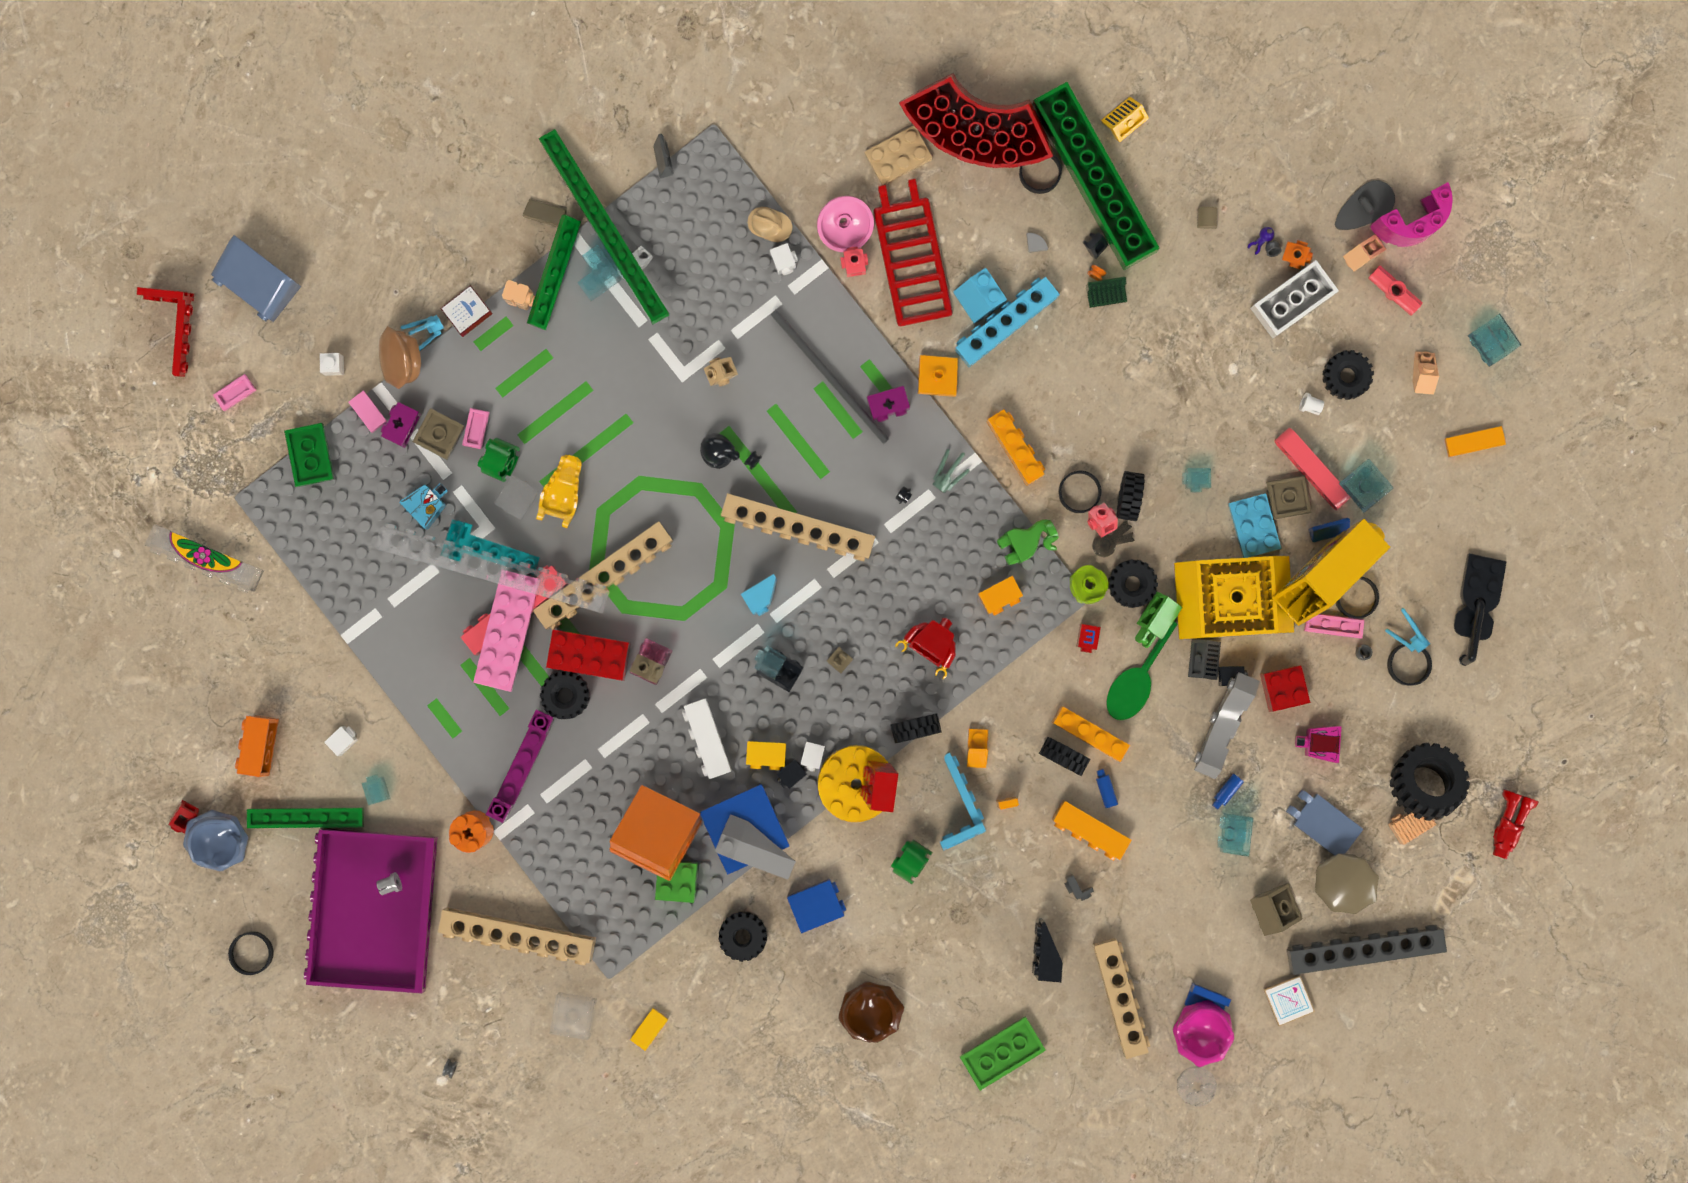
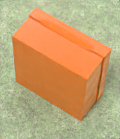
[609,785,702,881]

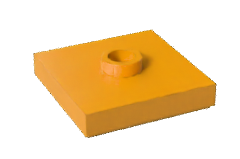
[918,355,958,397]

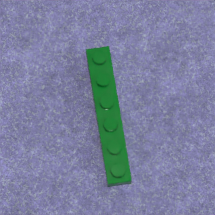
[527,215,581,330]
[247,808,364,828]

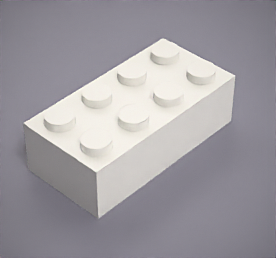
[1250,260,1339,339]

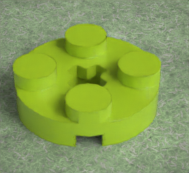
[1069,565,1109,604]

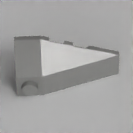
[715,814,796,879]

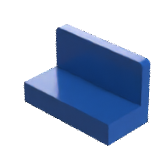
[1184,983,1231,1010]

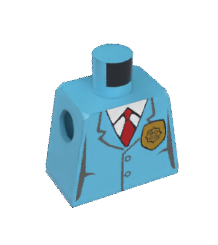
[399,483,448,530]

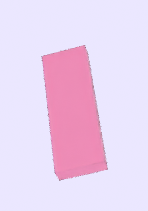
[1304,614,1364,639]

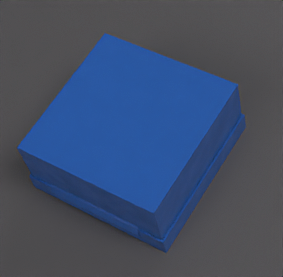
[699,784,790,875]

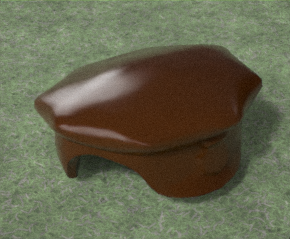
[838,981,904,1043]

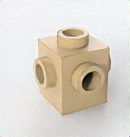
[703,357,738,387]

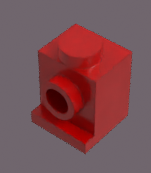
[168,800,199,834]

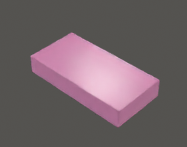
[213,374,257,411]
[349,390,388,433]
[462,408,490,450]

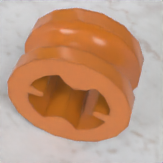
[1087,265,1107,282]

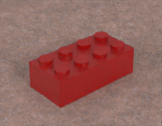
[546,630,631,681]

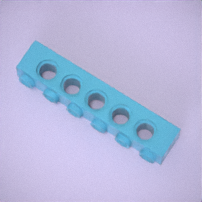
[955,277,1060,368]

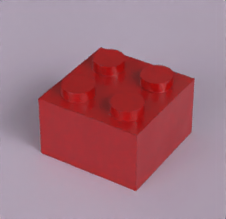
[1260,665,1311,712]

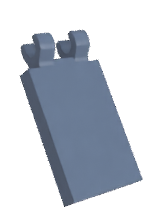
[1286,790,1363,856]

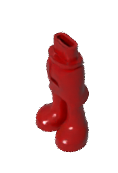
[1493,789,1539,859]

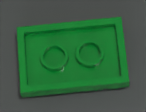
[284,423,335,487]

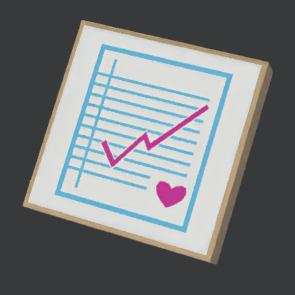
[1263,975,1315,1026]

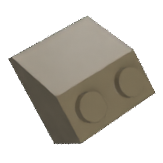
[1250,883,1303,936]

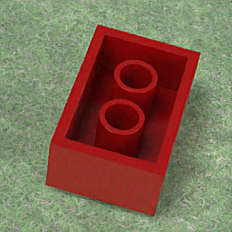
[860,761,899,813]

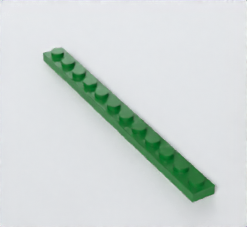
[539,129,669,325]

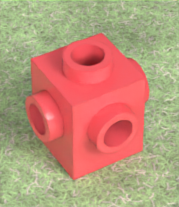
[840,247,868,277]
[1087,503,1118,538]

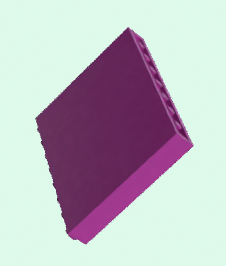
[304,829,438,994]

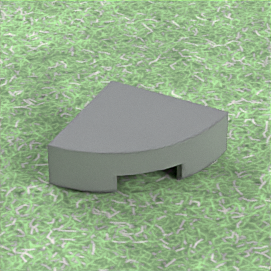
[1026,233,1048,253]

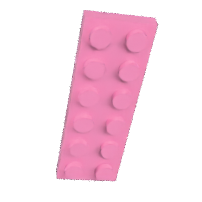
[473,570,540,692]

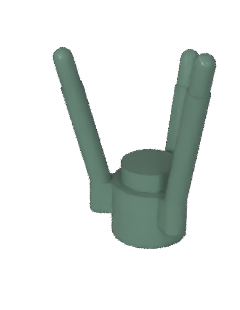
[932,449,970,493]

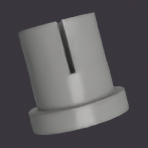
[377,872,402,895]

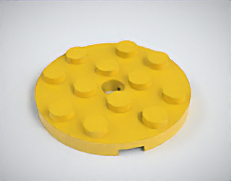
[817,745,888,822]

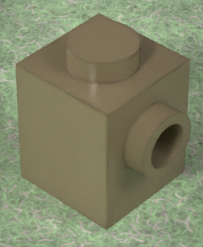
[630,654,665,684]

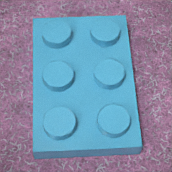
[1228,493,1282,558]

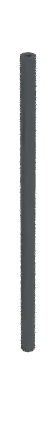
[771,310,889,444]

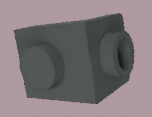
[1064,874,1094,901]

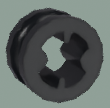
[744,451,762,470]

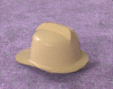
[747,207,792,243]

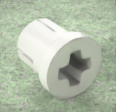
[1299,393,1324,415]

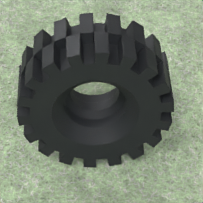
[1322,350,1374,400]
[1117,471,1145,521]
[1108,559,1158,608]
[540,671,590,719]
[890,713,942,743]
[1039,737,1091,776]
[718,911,767,962]

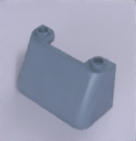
[211,235,301,322]

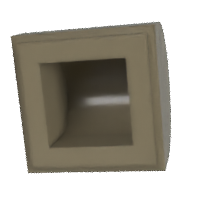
[1197,207,1217,229]

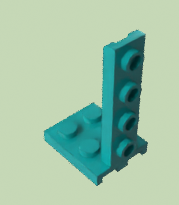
[440,519,540,576]

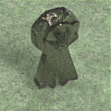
[1092,520,1135,558]

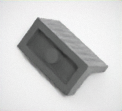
[1188,639,1221,680]

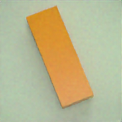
[1444,426,1506,457]

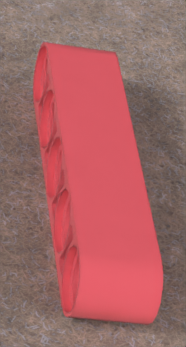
[1274,428,1351,510]

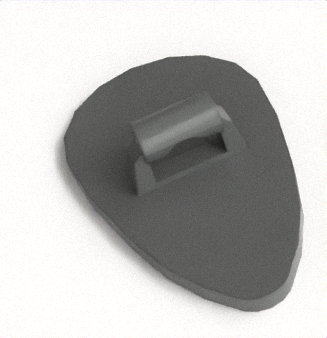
[1335,180,1395,230]

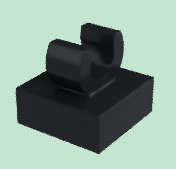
[1083,232,1109,259]

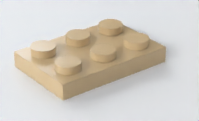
[864,125,933,185]

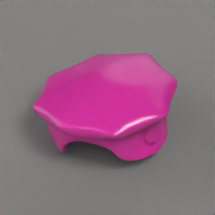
[1173,1000,1234,1067]

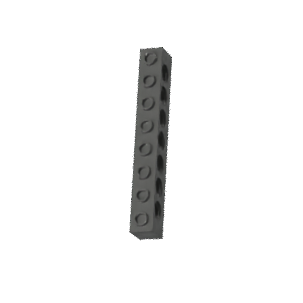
[1287,925,1447,975]

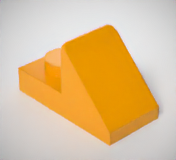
[967,729,988,768]

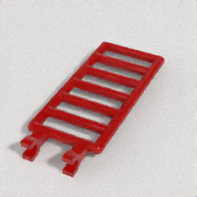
[873,179,953,326]

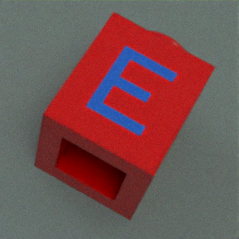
[1076,624,1101,653]

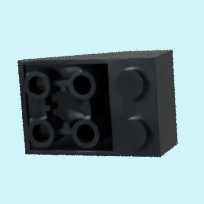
[1032,918,1063,983]

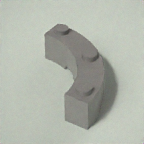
[1194,672,1260,779]

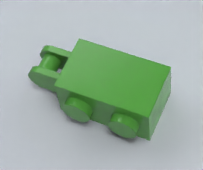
[1135,592,1183,648]

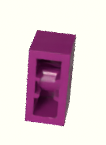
[867,386,910,422]
[381,402,422,448]

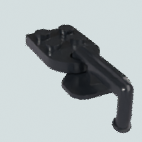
[1454,553,1507,666]

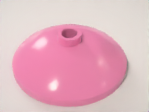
[817,196,874,252]

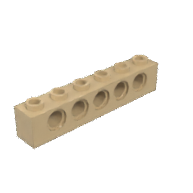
[1093,938,1150,1059]

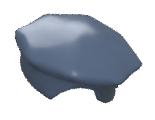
[183,810,248,871]

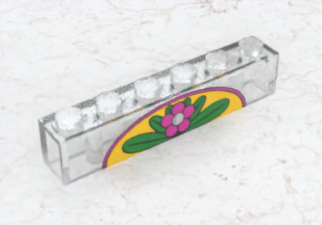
[145,524,264,593]

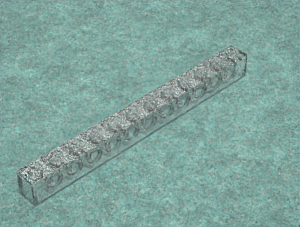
[374,523,609,613]

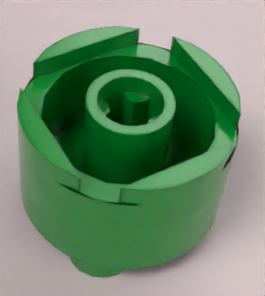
[478,438,520,482]
[891,839,933,885]

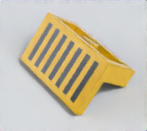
[1101,97,1149,142]

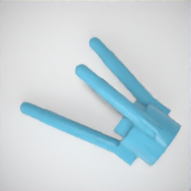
[400,315,444,351]
[1385,608,1430,653]

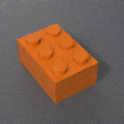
[235,715,279,777]

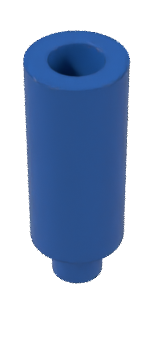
[1096,769,1118,808]
[1212,774,1244,810]

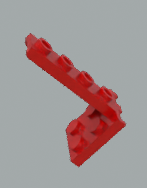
[137,287,194,377]

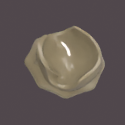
[1315,853,1379,914]

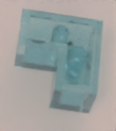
[577,245,622,301]

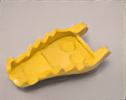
[536,455,582,528]

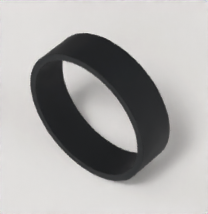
[1019,154,1062,194]
[1058,470,1102,513]
[1336,577,1379,619]
[1387,643,1432,686]
[228,932,273,975]

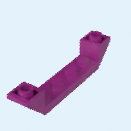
[486,709,554,823]

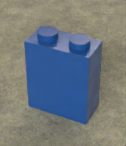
[787,879,846,934]

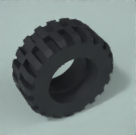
[1390,743,1470,821]

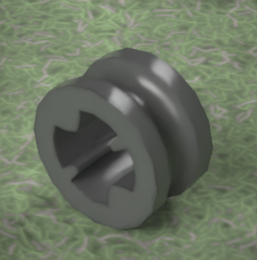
[442,1059,458,1079]

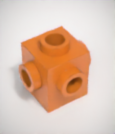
[1282,240,1313,269]

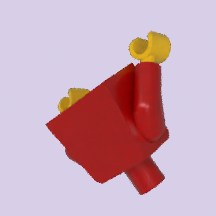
[895,618,956,679]

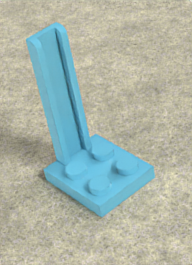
[940,753,986,851]

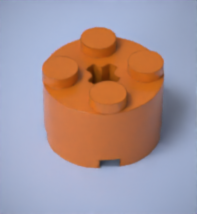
[449,810,494,853]

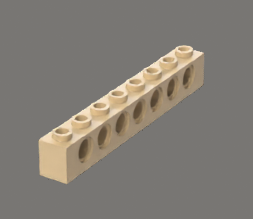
[721,493,875,562]
[533,522,673,630]
[438,907,596,965]

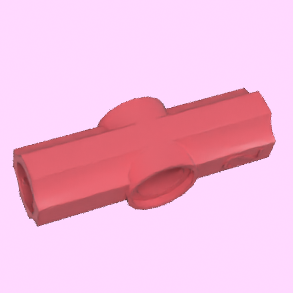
[1368,265,1423,316]

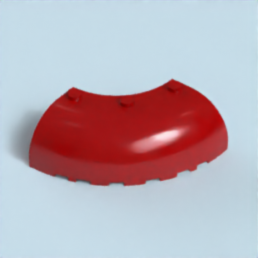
[899,73,1053,168]

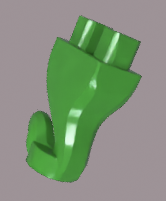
[997,519,1059,565]

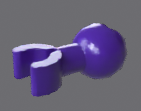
[1247,227,1275,255]

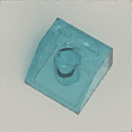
[1467,314,1521,367]
[1338,459,1394,513]
[1217,813,1253,857]

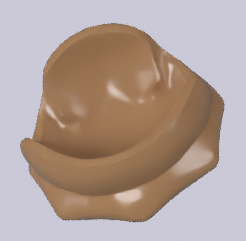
[379,326,421,389]

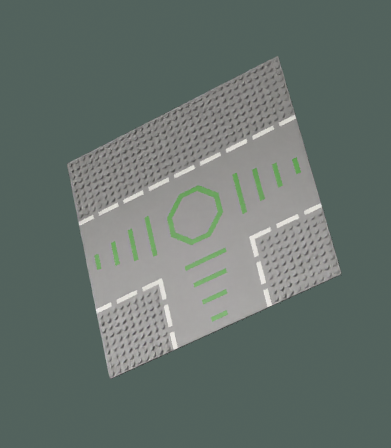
[235,125,1085,979]

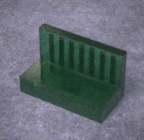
[1086,277,1127,308]

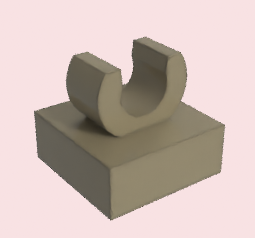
[827,647,853,674]

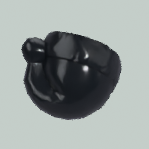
[700,433,740,469]

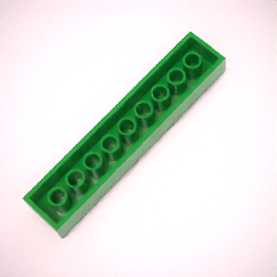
[1032,82,1160,270]

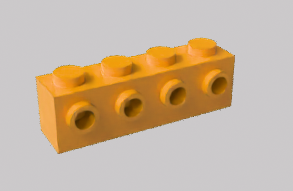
[987,409,1045,486]

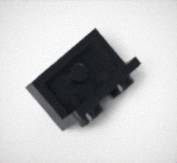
[756,648,804,692]

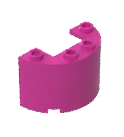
[1370,182,1453,247]

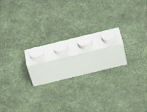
[682,698,732,779]

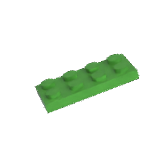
[959,1016,1046,1091]

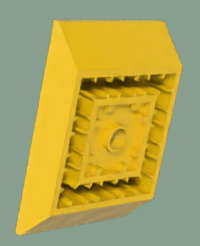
[1174,556,1294,639]

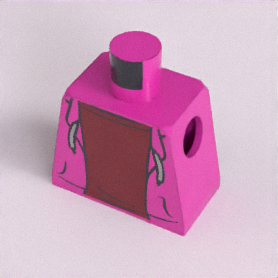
[1295,726,1342,763]

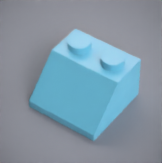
[953,268,1007,324]
[741,574,777,616]

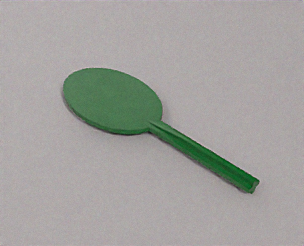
[1106,622,1178,720]

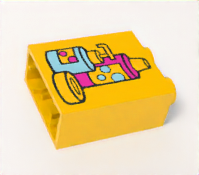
[1272,519,1391,626]

